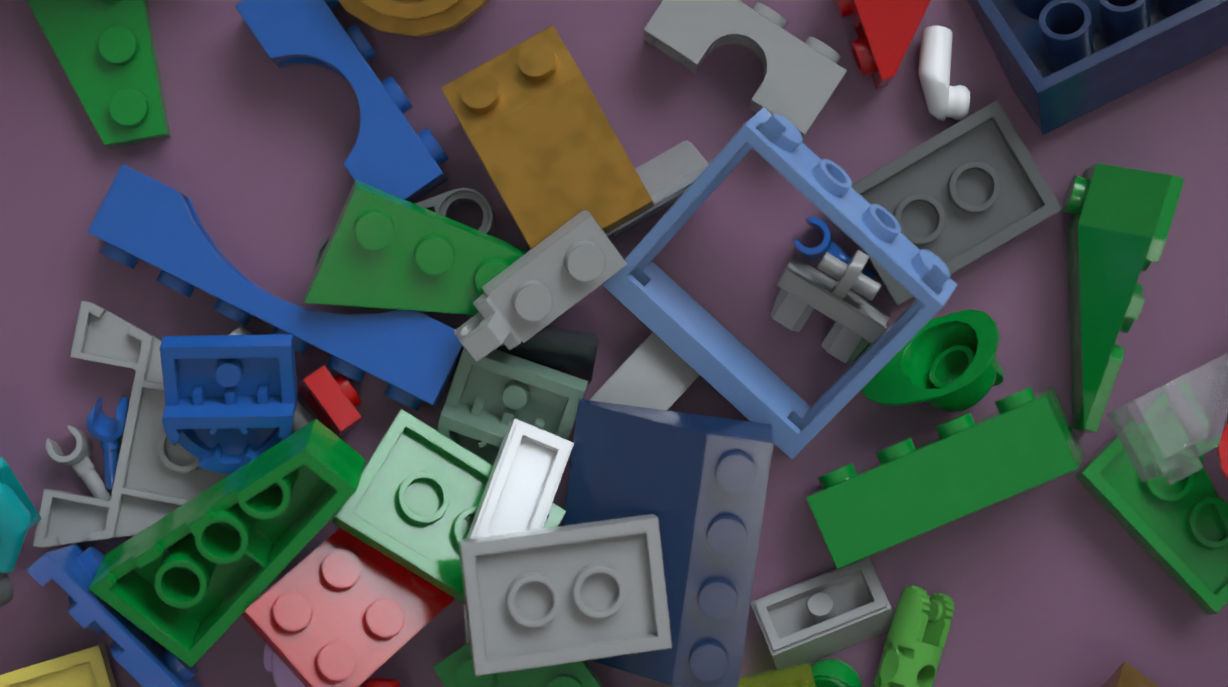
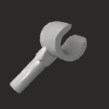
[46,425,111,500]

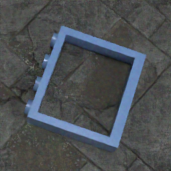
[603,107,958,459]

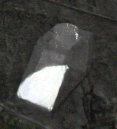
[1106,352,1228,485]

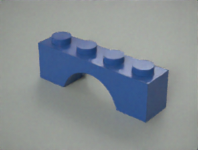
[235,0,449,203]

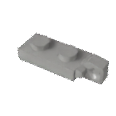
[454,210,627,362]

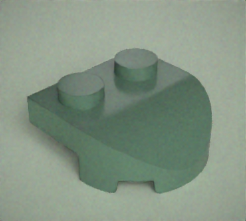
[438,348,588,465]

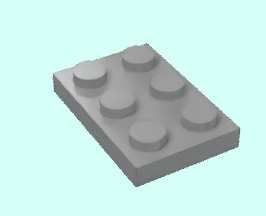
[458,514,672,676]

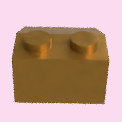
[441,25,655,249]

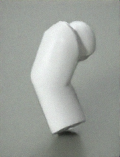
[918,26,970,121]

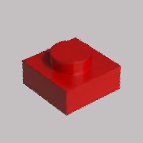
[298,365,362,438]

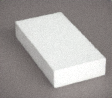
[466,419,574,539]

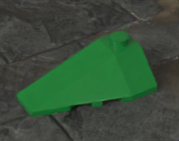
[1063,163,1185,433]

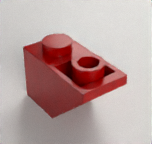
[833,0,931,89]

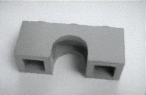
[643,0,847,138]

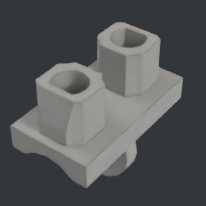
[770,250,890,364]

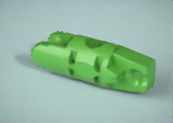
[873,585,955,687]

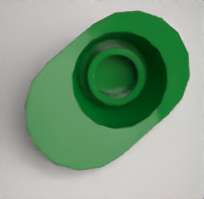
[860,309,1004,413]

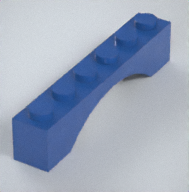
[87,164,464,411]

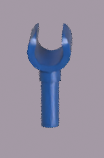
[793,217,876,280]
[86,397,130,490]

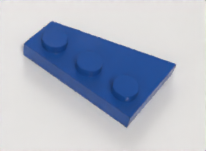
[26,542,202,687]

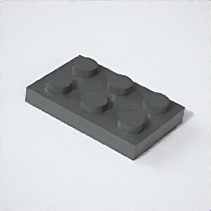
[852,100,1062,307]

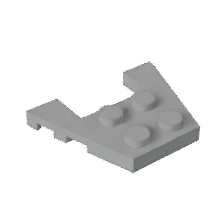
[33,301,229,548]

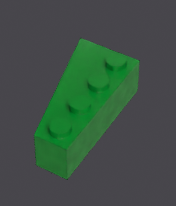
[806,386,1085,569]
[88,419,366,668]

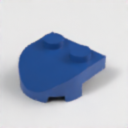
[160,334,298,474]

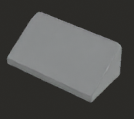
[606,141,709,240]
[750,556,893,674]

